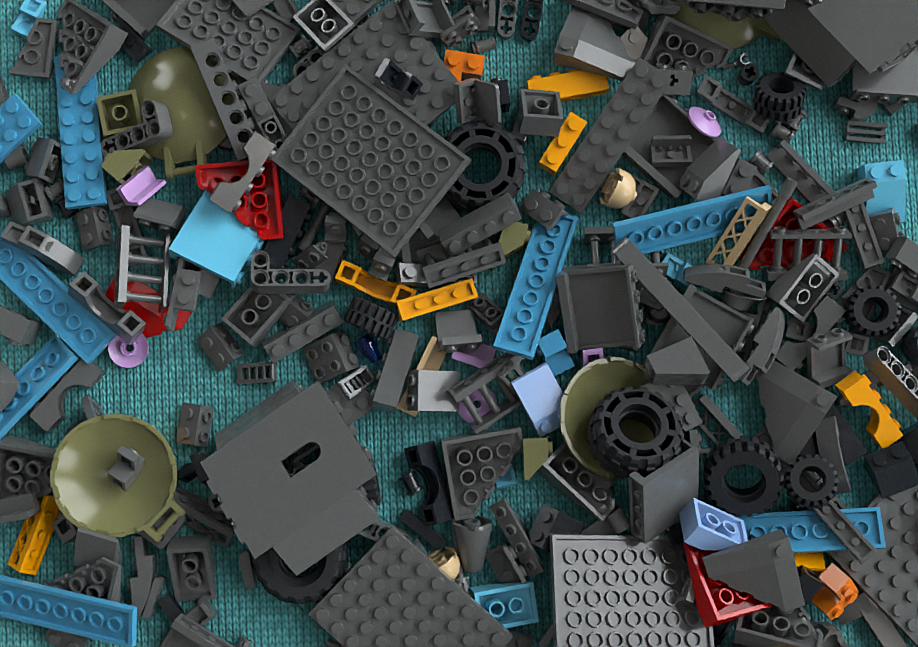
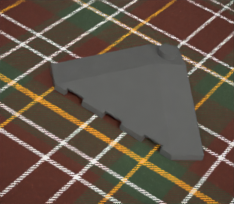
[58,0,128,95]
[554,5,635,81]
[641,14,734,79]
[754,360,837,465]
[440,427,523,521]
[0,436,56,500]
[537,441,615,522]
[702,529,805,612]
[41,557,121,603]
[734,606,824,647]

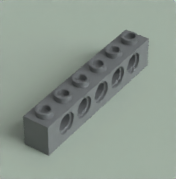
[190,38,255,161]

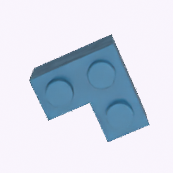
[535,329,575,376]

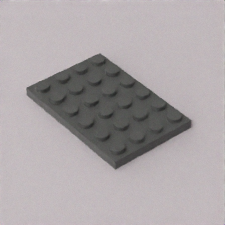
[156,0,301,85]

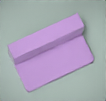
[116,166,166,206]
[451,343,496,368]

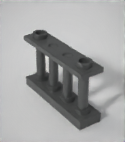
[114,225,173,313]
[763,226,852,281]
[583,227,668,277]
[415,234,506,288]
[448,352,525,434]

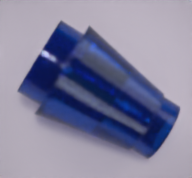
[355,334,382,364]

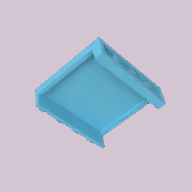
[169,190,264,289]

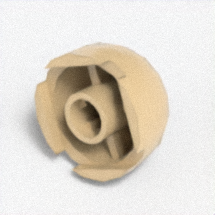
[600,168,637,209]
[427,547,460,580]

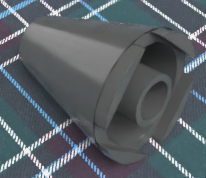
[452,516,493,574]

